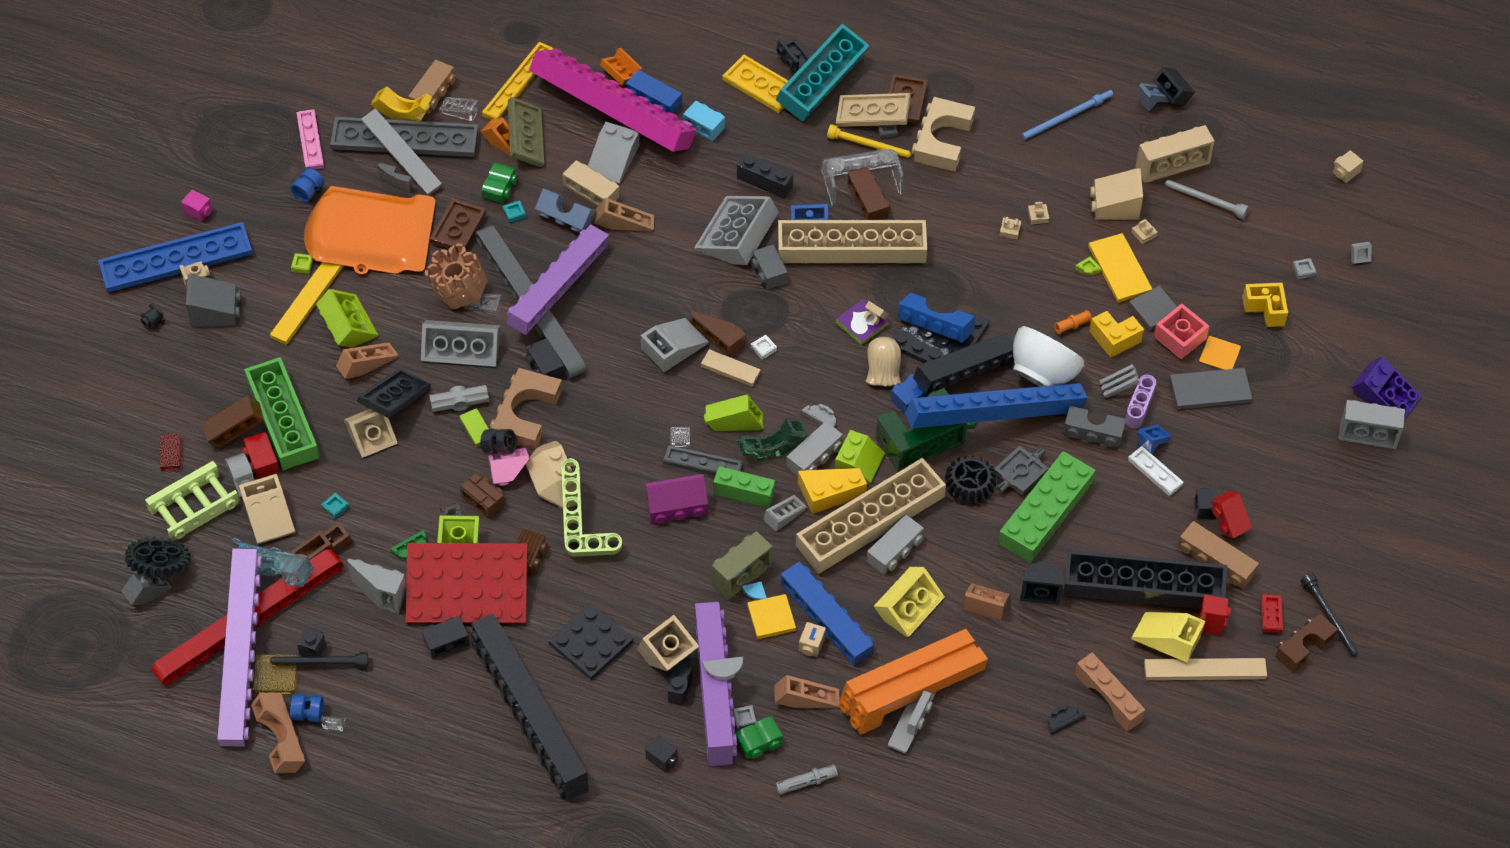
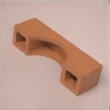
[1075,652,1145,732]
[251,693,305,773]

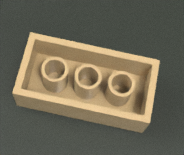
[1135,125,1215,183]

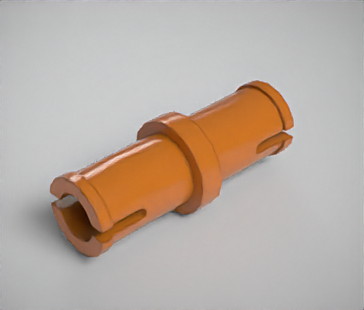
[1054,310,1092,334]

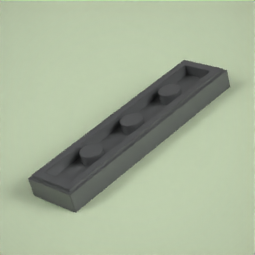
[663,445,743,476]

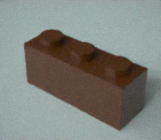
[847,166,890,220]
[202,395,264,449]

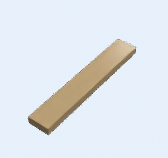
[1144,658,1267,680]

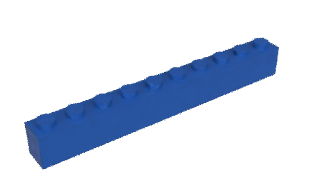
[905,383,1088,428]

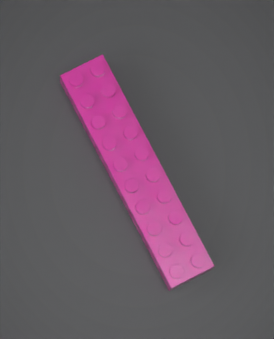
[529,48,697,152]

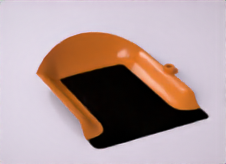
[304,186,435,274]

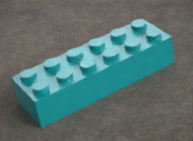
[776,24,870,122]

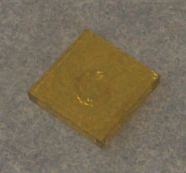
[253,655,297,694]

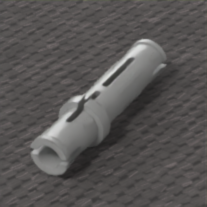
[775,764,838,795]

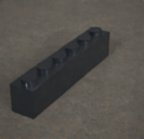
[913,332,1014,394]

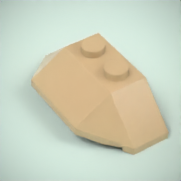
[526,441,582,509]

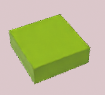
[291,253,314,274]

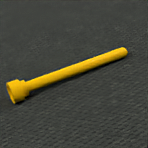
[827,124,911,158]

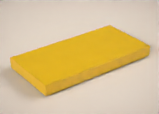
[722,55,788,113]
[1088,233,1152,303]

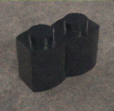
[667,658,692,705]

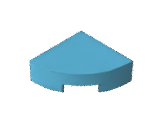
[742,582,766,600]

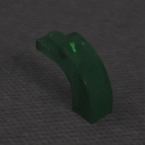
[736,418,808,461]

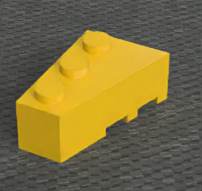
[798,468,867,514]

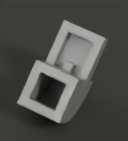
[225,453,254,497]

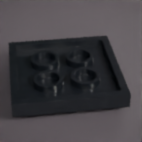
[548,603,634,681]

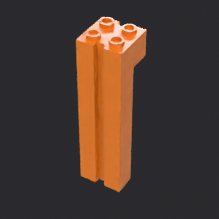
[839,629,988,735]

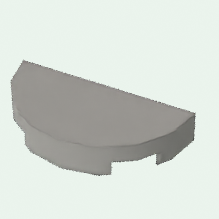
[801,404,836,428]
[702,657,743,680]

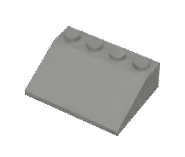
[694,196,779,265]

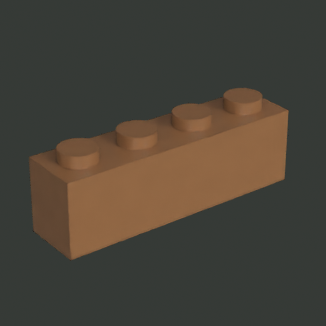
[1178,521,1259,589]

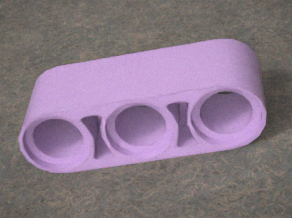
[1126,375,1156,429]

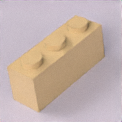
[563,160,620,206]

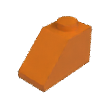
[480,117,510,155]

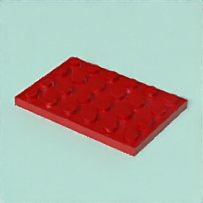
[406,543,528,624]

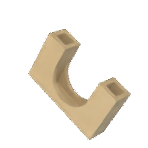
[912,97,975,172]

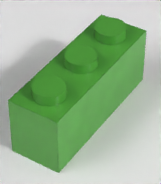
[713,466,775,508]

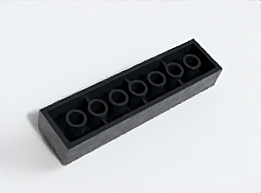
[1064,550,1227,609]

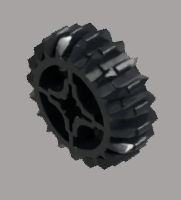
[944,455,997,505]

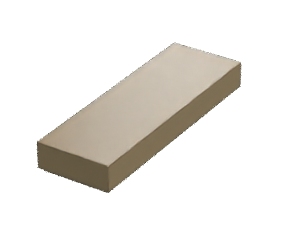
[701,349,761,387]

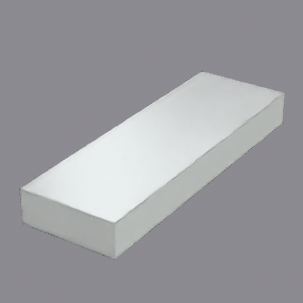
[1128,446,1184,497]

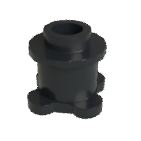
[140,303,165,329]

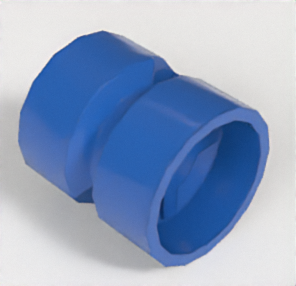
[290,168,325,202]
[290,694,324,722]

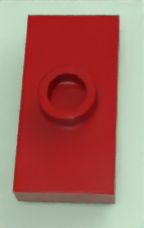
[1261,594,1283,633]

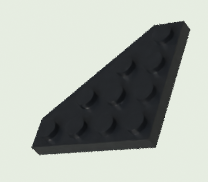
[892,312,990,363]

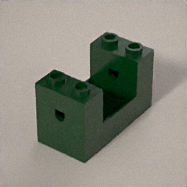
[876,388,967,472]

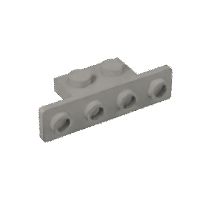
[888,691,936,754]

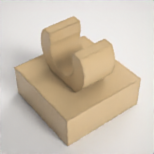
[1028,202,1049,225]
[999,217,1021,240]
[1131,219,1158,244]
[864,301,889,325]

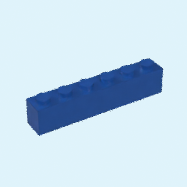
[780,561,874,667]

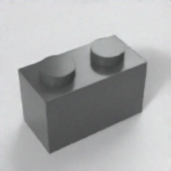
[751,245,788,290]

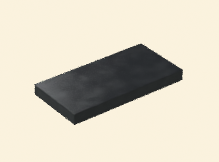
[357,368,431,418]

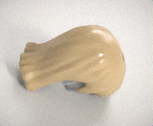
[866,337,902,387]

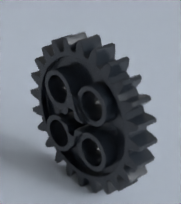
[125,536,191,579]

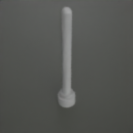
[1165,180,1249,220]

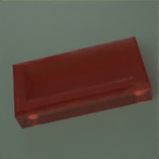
[160,433,181,471]

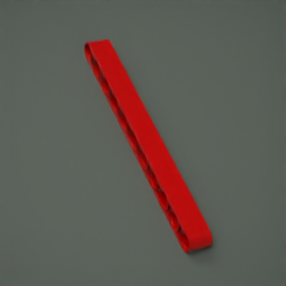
[151,549,344,686]

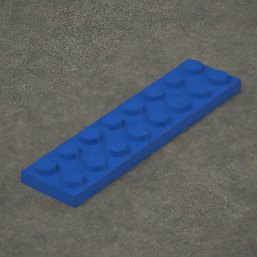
[98,222,253,293]

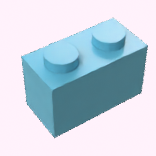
[683,101,725,142]

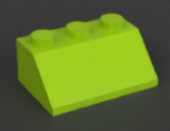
[316,289,378,348]

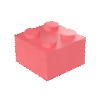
[1154,304,1210,360]

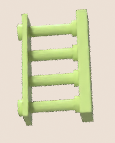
[145,461,240,542]

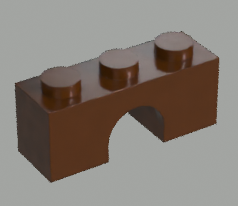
[1276,613,1338,673]

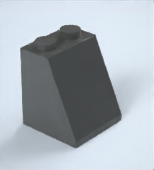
[186,274,241,327]

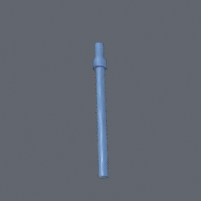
[1021,90,1114,140]

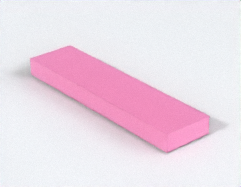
[297,109,324,170]

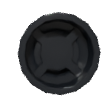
[480,429,517,454]

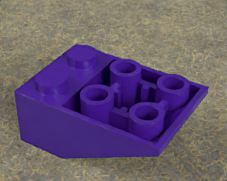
[1351,356,1422,419]

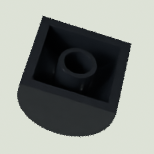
[1020,561,1064,605]

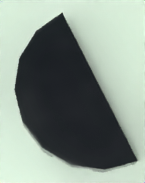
[1048,705,1086,735]

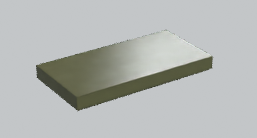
[508,97,544,168]

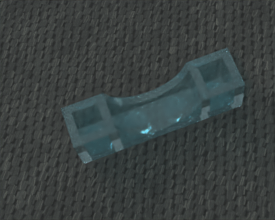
[230,547,314,587]

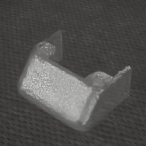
[821,149,904,205]

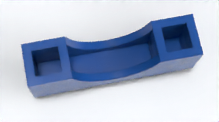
[898,292,975,343]

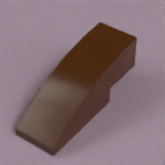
[288,522,354,567]

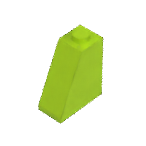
[704,394,764,431]

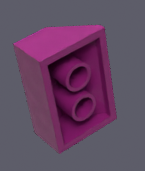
[646,474,708,524]

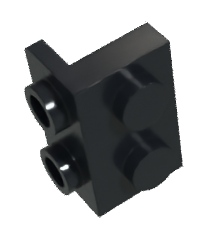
[776,38,810,73]

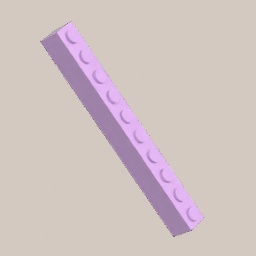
[218,549,262,747]

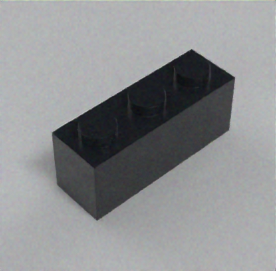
[737,152,794,199]

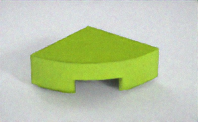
[1075,257,1102,275]

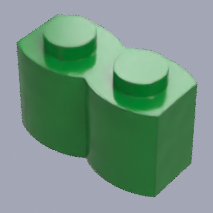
[481,163,518,204]
[735,716,783,759]

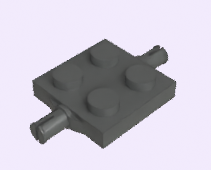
[994,445,1049,496]

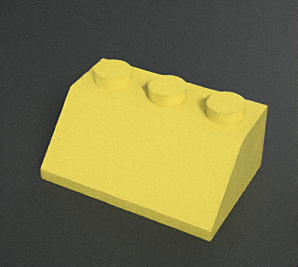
[874,567,945,637]

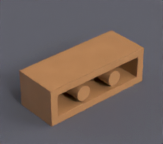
[408,59,456,115]

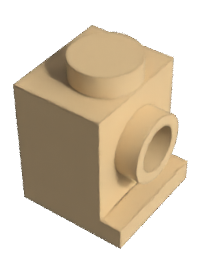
[179,261,210,288]

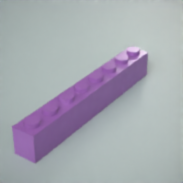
[507,224,609,335]

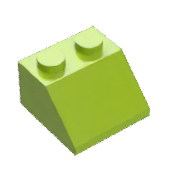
[835,430,885,485]
[437,516,479,543]

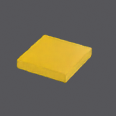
[747,594,796,640]

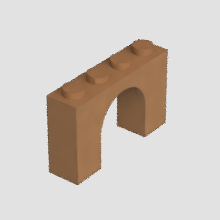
[490,368,562,451]

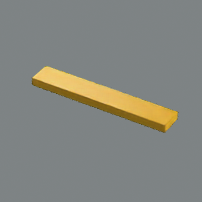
[482,42,553,120]
[270,262,344,345]

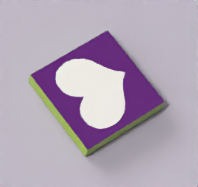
[836,299,889,346]

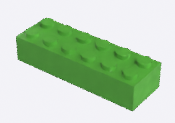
[244,357,319,470]
[998,451,1096,563]

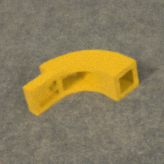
[370,86,432,121]

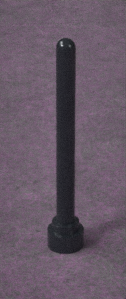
[1300,573,1358,656]
[270,652,368,668]

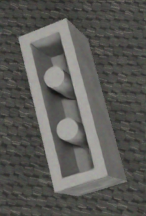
[786,421,843,476]
[866,515,924,575]

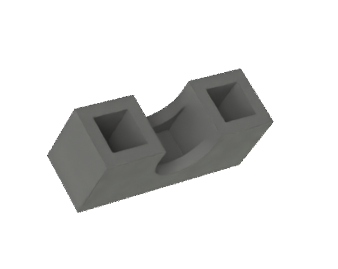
[1063,406,1126,448]

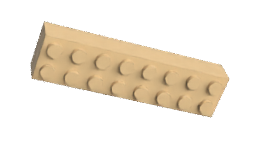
[778,220,927,263]
[796,458,946,574]

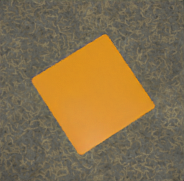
[1199,336,1241,370]

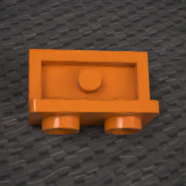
[600,48,642,86]

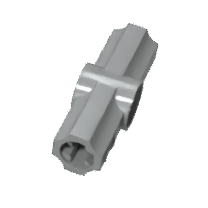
[429,385,489,412]

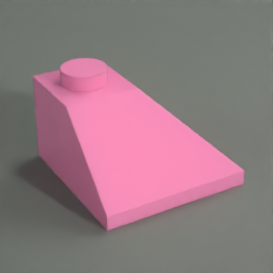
[488,448,529,486]

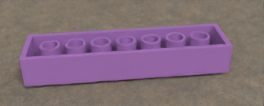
[695,602,737,766]

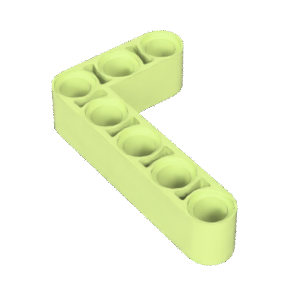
[561,458,622,557]

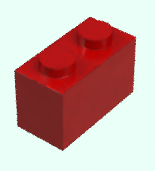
[242,432,279,480]
[1211,491,1252,538]
[1199,595,1231,636]

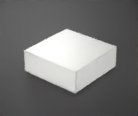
[751,335,777,360]

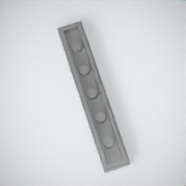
[361,109,442,196]

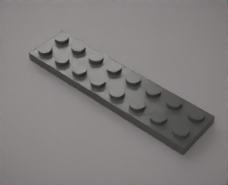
[330,117,479,157]

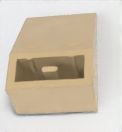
[239,474,295,545]

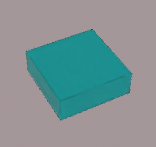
[503,201,526,223]
[321,492,349,519]

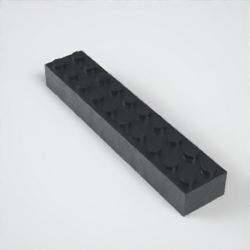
[470,614,589,801]

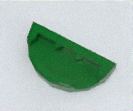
[390,530,427,559]

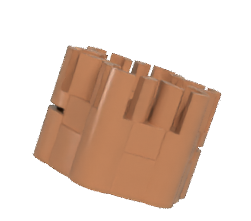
[425,244,488,309]

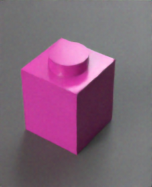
[181,190,212,222]

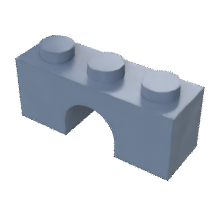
[535,188,597,232]

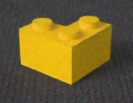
[1242,283,1288,327]
[1089,311,1144,358]

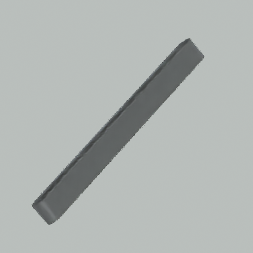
[475,225,587,379]

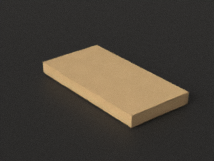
[836,93,911,127]

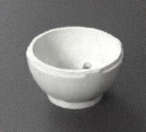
[1013,326,1085,387]

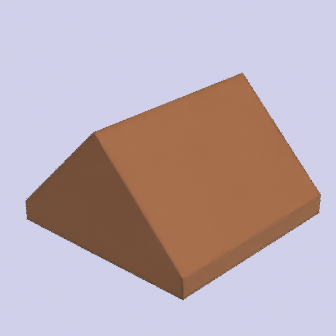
[963,583,1010,621]

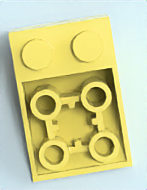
[1131,612,1206,662]

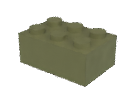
[712,531,772,600]

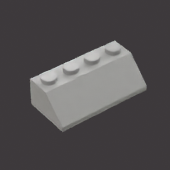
[421,320,501,367]

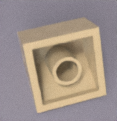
[344,409,397,458]

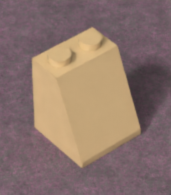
[1090,168,1143,220]
[637,615,699,671]

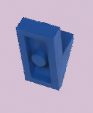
[1137,424,1172,454]

